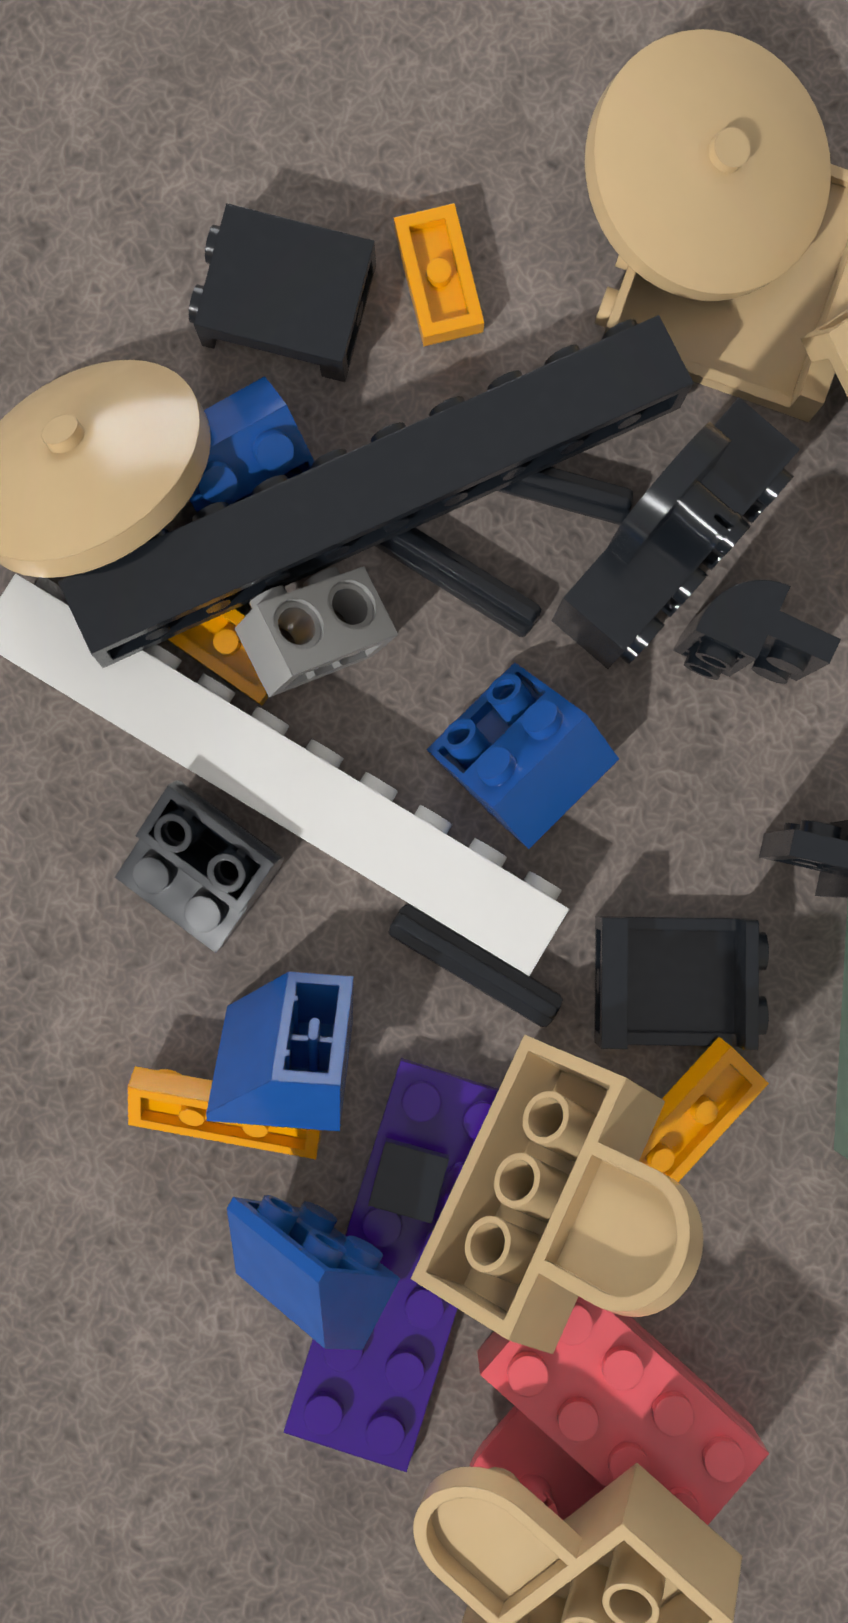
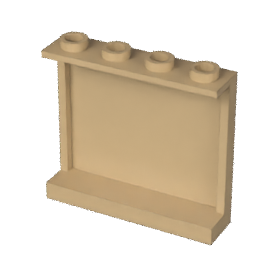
[594,164,848,422]

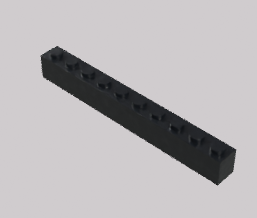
[58,315,694,668]

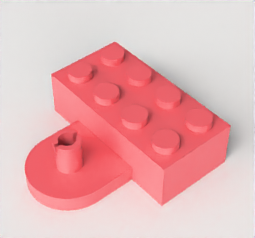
[469,1297,769,1525]

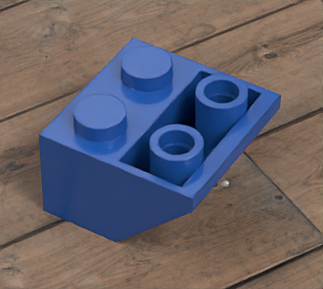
[189,376,314,512]
[426,662,619,849]
[206,971,354,1132]
[227,1195,400,1350]

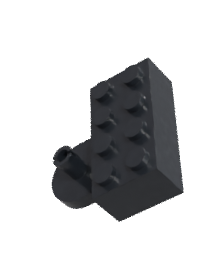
[552,397,800,669]

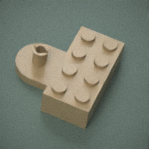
[411,1035,703,1354]
[413,1463,742,1623]

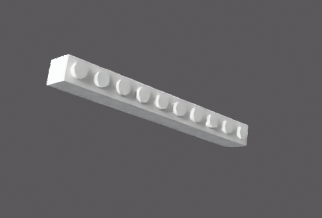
[0,573,569,976]

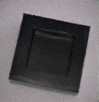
[368,1138,449,1223]

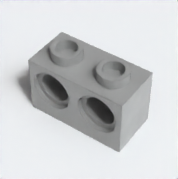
[235,566,398,697]

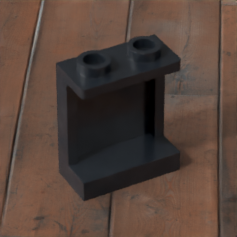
[189,203,376,382]
[594,916,769,1050]

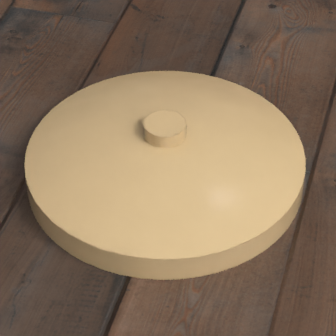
[585,29,831,301]
[0,360,211,578]

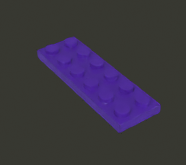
[283,1058,499,1472]

